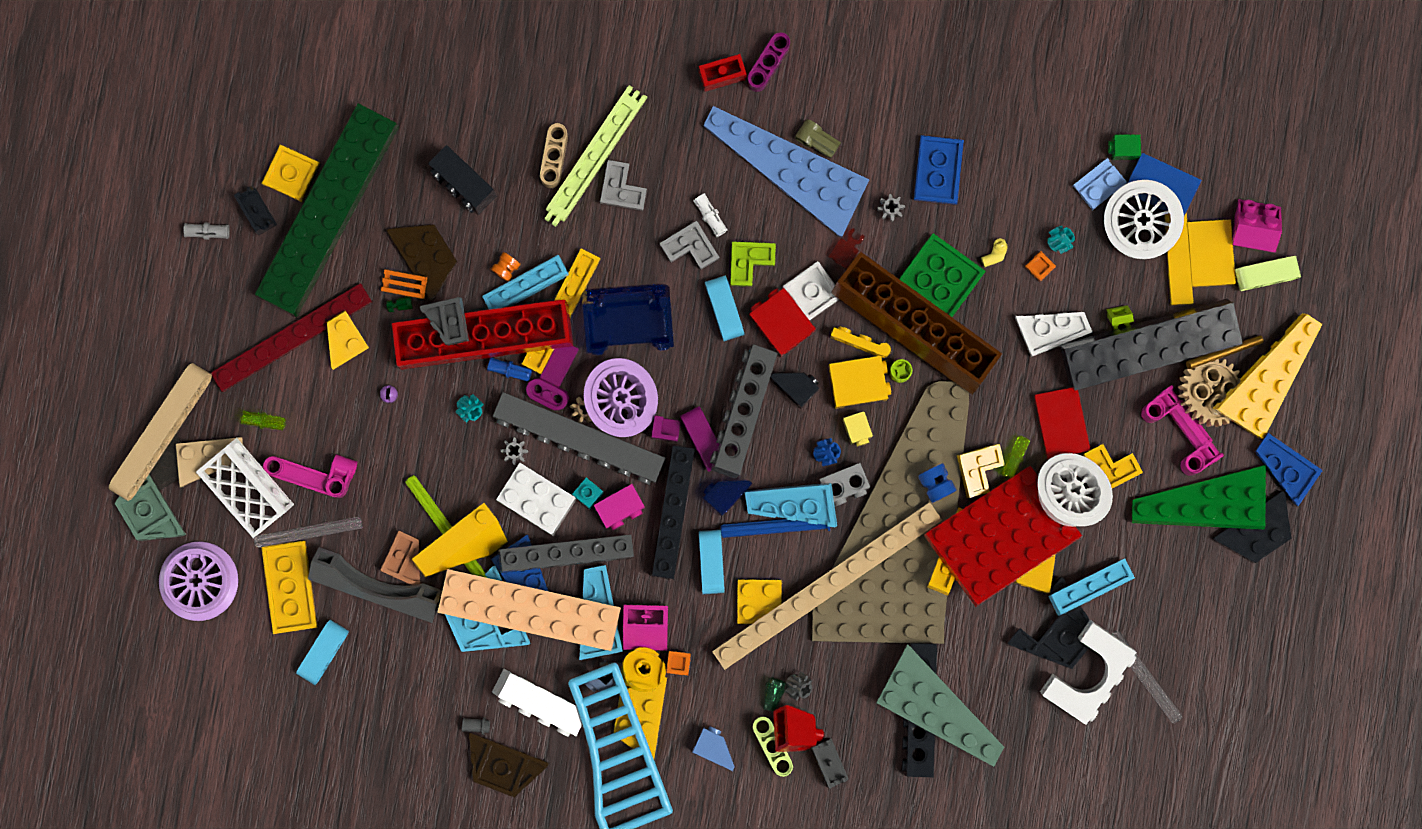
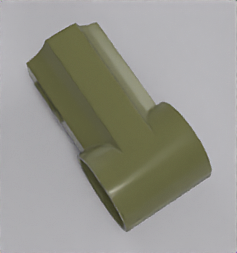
[795,119,841,159]

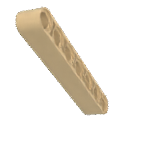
[109,363,212,501]

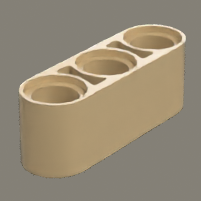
[540,123,568,188]

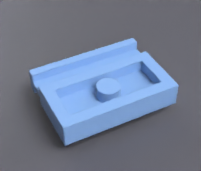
[1073,158,1127,210]

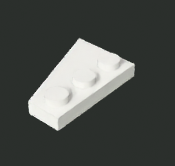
[1015,312,1092,357]

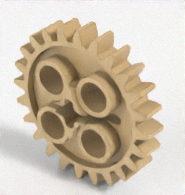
[1178,359,1241,427]

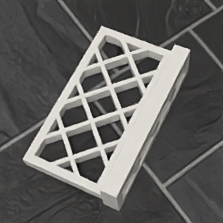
[196,438,294,538]

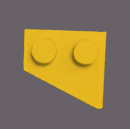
[327,310,369,370]

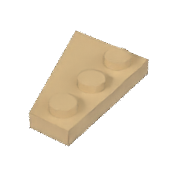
[176,437,243,488]

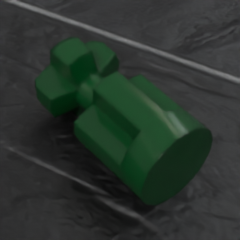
[386,296,413,312]

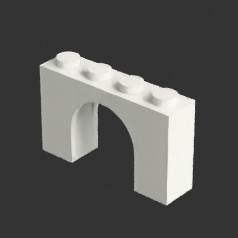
[1040,620,1137,725]

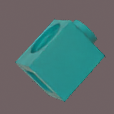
[572,477,604,509]

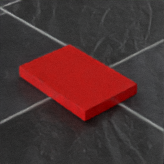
[1034,388,1091,459]

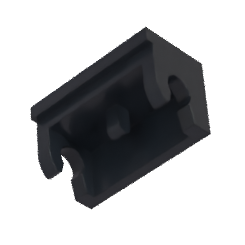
[234,186,277,236]

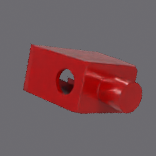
[773,705,824,752]

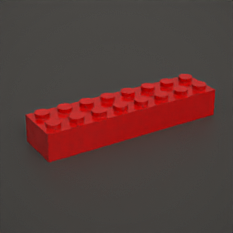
[392,299,573,370]

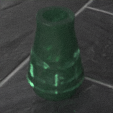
[762,677,787,712]

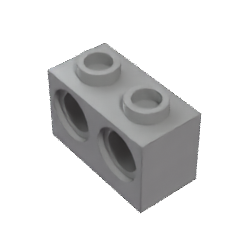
[819,463,870,507]

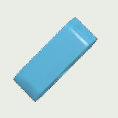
[705,275,745,341]
[699,530,724,594]
[296,619,349,685]

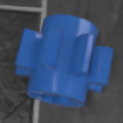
[813,438,841,466]

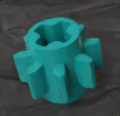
[1048,225,1075,254]
[455,394,484,422]

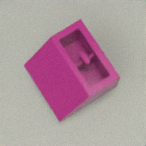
[1232,199,1282,252]
[623,605,668,651]

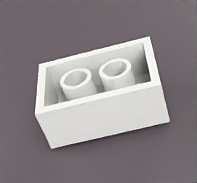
[496,463,577,536]

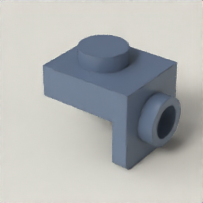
[585,671,616,692]

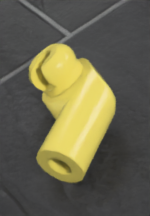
[981,238,1007,268]

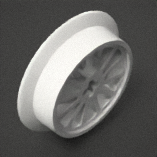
[1104,180,1184,259]
[1038,453,1113,527]

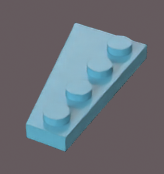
[745,483,837,527]
[579,565,623,660]

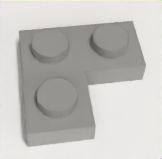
[600,160,647,211]
[660,221,719,270]

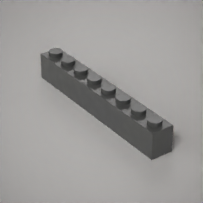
[493,392,665,485]

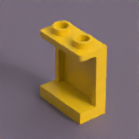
[828,356,891,409]

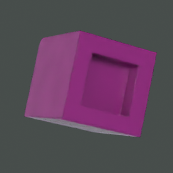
[652,416,681,443]

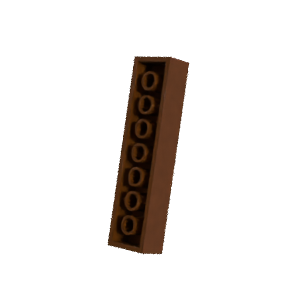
[831,251,1002,395]

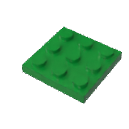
[900,233,986,317]

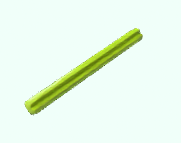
[405,475,487,578]

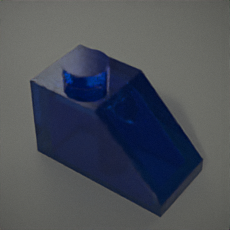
[703,480,752,517]

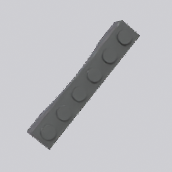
[308,547,443,623]

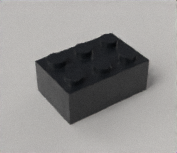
[428,145,497,215]

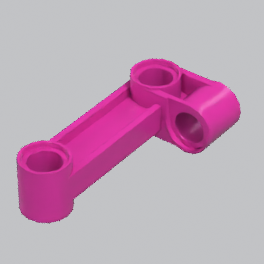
[263,454,358,498]

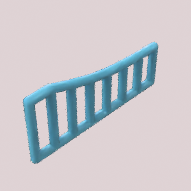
[568,663,673,829]

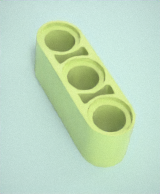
[1235,256,1301,291]
[753,717,793,777]

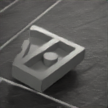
[420,297,469,346]

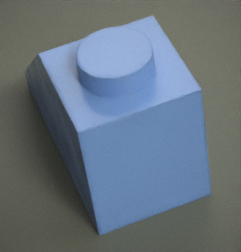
[693,726,734,771]

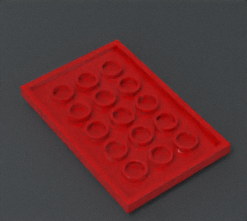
[924,466,1082,607]

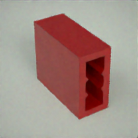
[749,288,816,358]

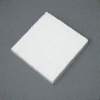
[783,261,840,321]

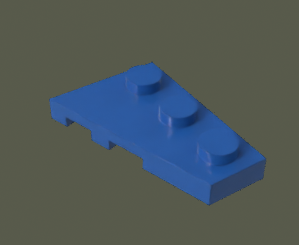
[1255,433,1323,507]

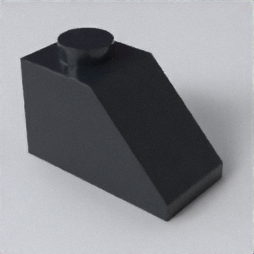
[770,373,820,409]

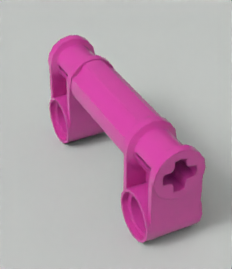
[1141,385,1224,476]

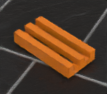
[381,269,427,299]

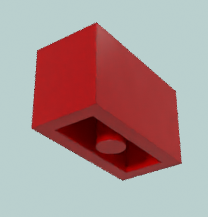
[699,54,747,92]

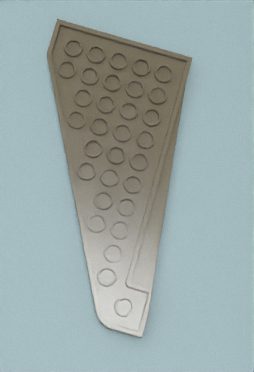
[812,381,969,644]

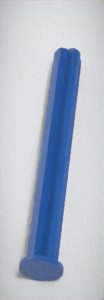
[721,519,830,538]

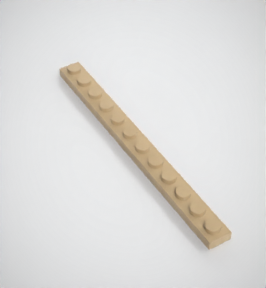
[712,502,942,670]

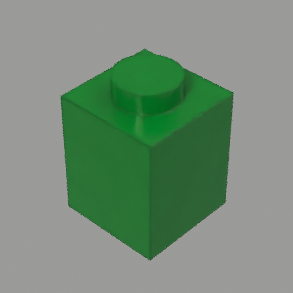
[1108,134,1141,160]

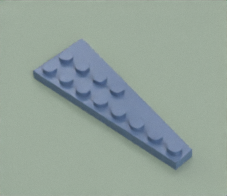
[704,106,869,238]

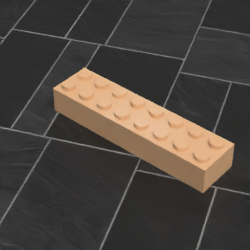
[438,569,621,651]

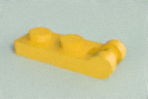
[830,326,891,358]

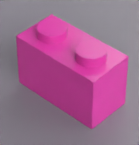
[594,484,645,530]

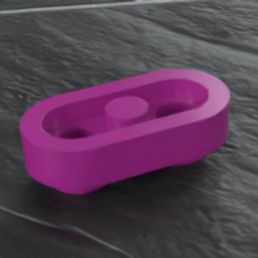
[526,378,569,410]

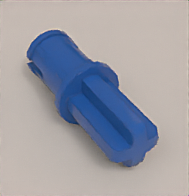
[487,358,532,381]

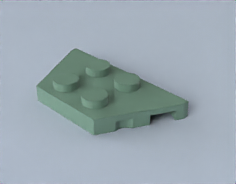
[115,474,186,541]

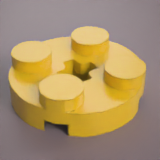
[621,647,666,692]

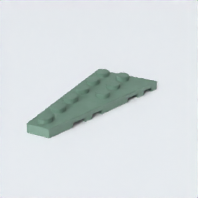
[876,644,1004,767]

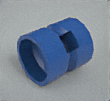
[918,463,957,503]

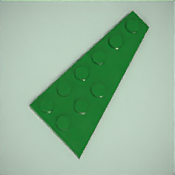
[1132,465,1266,529]

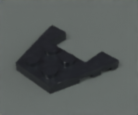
[1007,577,1090,669]

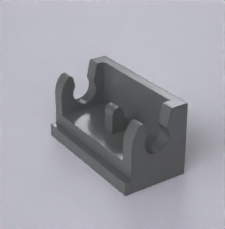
[812,739,849,789]

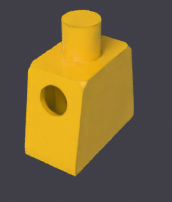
[1014,555,1055,594]

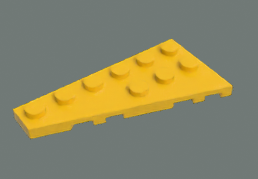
[1213,313,1322,439]

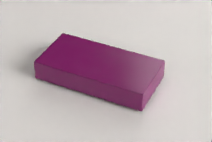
[540,346,579,387]

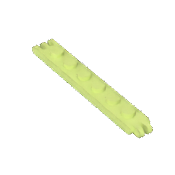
[545,85,647,227]

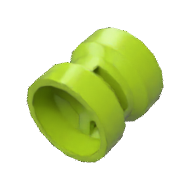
[889,359,912,383]

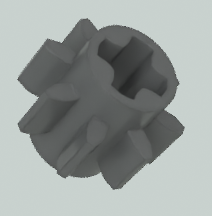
[785,671,813,701]

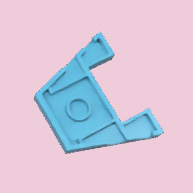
[445,566,531,652]

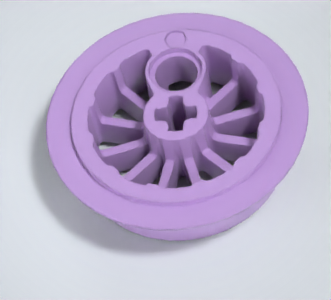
[584,358,658,437]
[159,541,238,621]

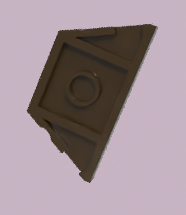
[387,225,457,302]
[469,733,550,797]

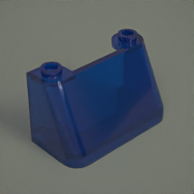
[582,284,674,355]

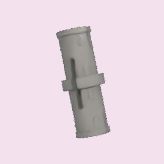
[184,222,230,240]

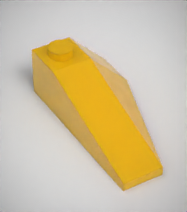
[412,503,508,577]

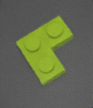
[730,242,776,287]

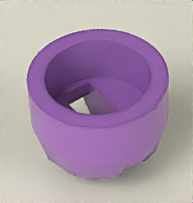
[380,385,398,403]

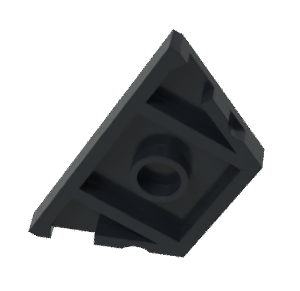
[1213,491,1292,563]

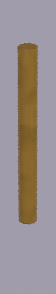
[1186,335,1264,369]

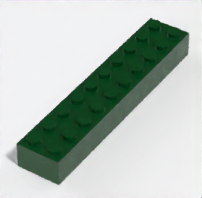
[255,103,399,318]

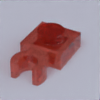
[829,228,865,269]

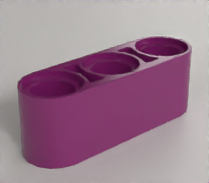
[747,33,790,92]
[680,406,719,472]

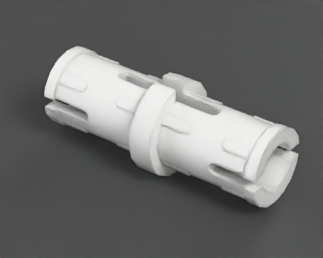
[693,193,728,237]

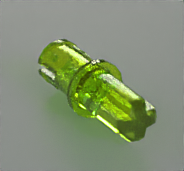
[241,411,286,430]
[1000,436,1030,479]

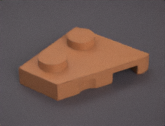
[380,531,420,585]

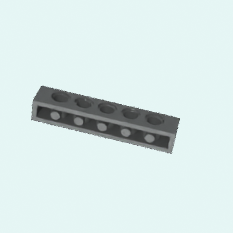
[710,344,777,479]
[498,535,634,573]

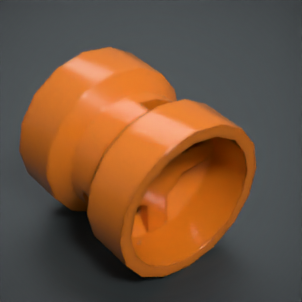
[491,252,521,282]

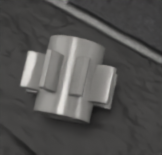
[877,194,905,222]
[501,437,528,465]

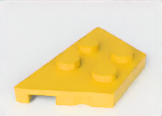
[614,677,667,759]

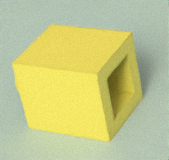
[843,412,873,447]

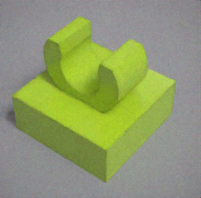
[1107,305,1134,330]

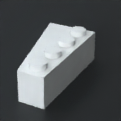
[492,669,582,737]

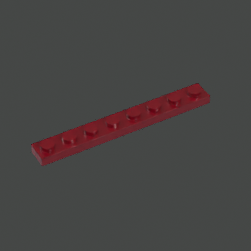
[211,283,373,392]

